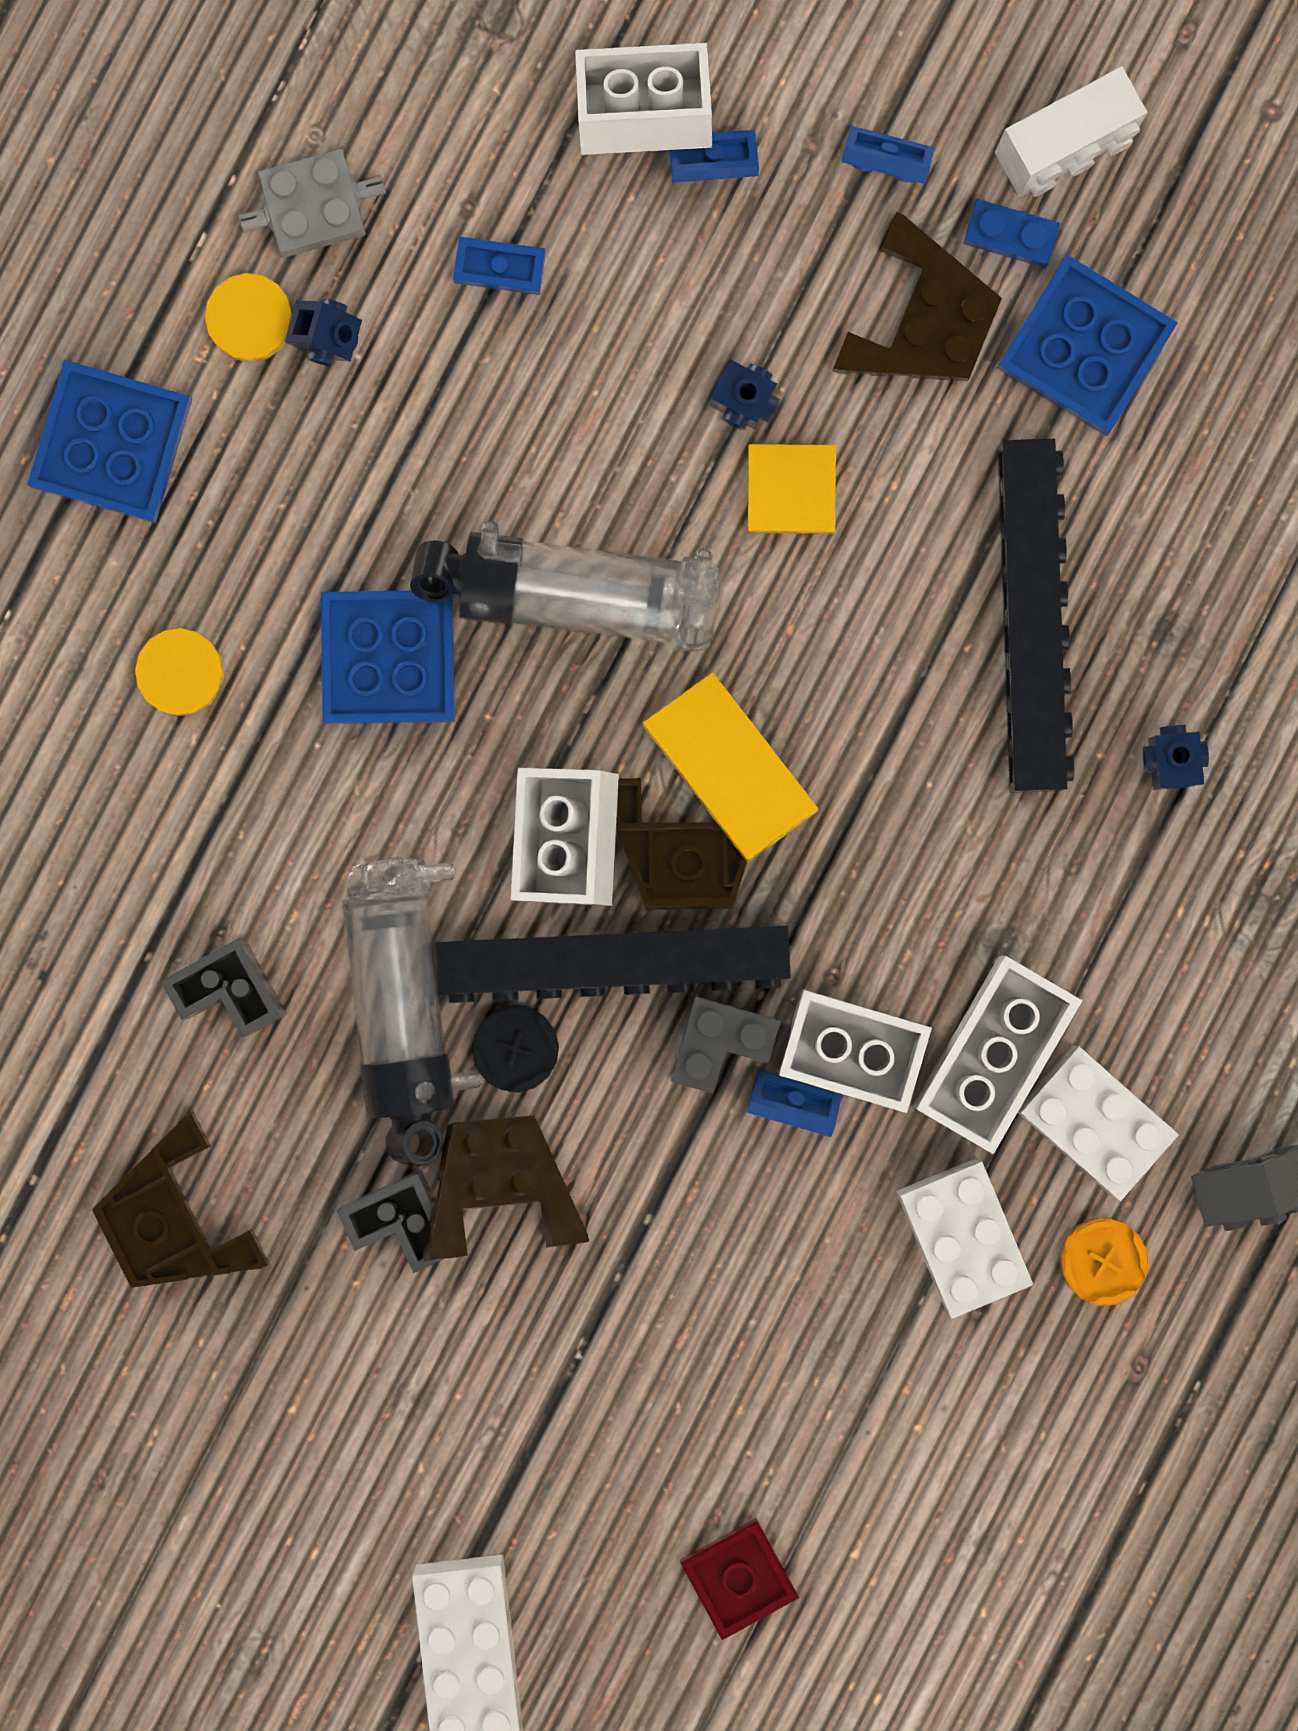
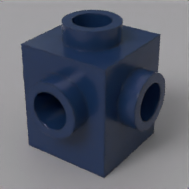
[285,299,362,366]
[709,359,780,430]
[1143,725,1209,790]

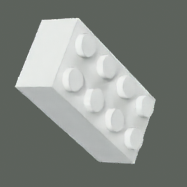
[912,956,1082,1154]
[412,1555,523,1731]

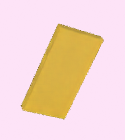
[643,672,818,863]

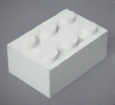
[575,43,712,155]
[995,66,1148,198]
[511,768,619,906]
[777,989,932,1113]
[1018,1045,1179,1201]
[896,1158,1033,1319]

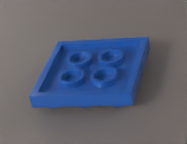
[996,254,1178,436]
[27,360,192,524]
[321,591,455,724]

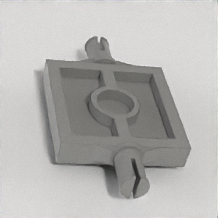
[239,149,386,258]

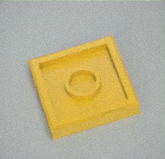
[748,444,836,534]

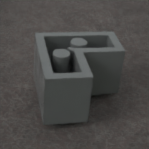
[160,938,287,1037]
[671,995,781,1094]
[1191,1145,1298,1231]
[336,1169,444,1273]

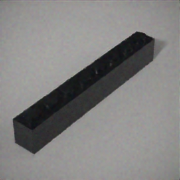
[997,438,1074,793]
[436,926,791,1003]

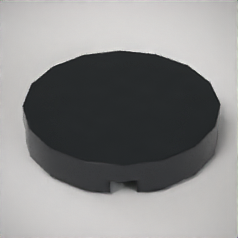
[472,1005,559,1093]

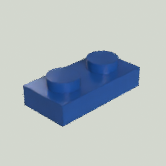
[841,126,935,184]
[669,130,759,183]
[963,199,1060,268]
[453,237,546,295]
[747,1070,842,1137]

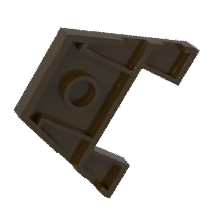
[832,211,1002,382]
[616,778,747,910]
[92,1111,270,1288]
[423,1115,589,1262]

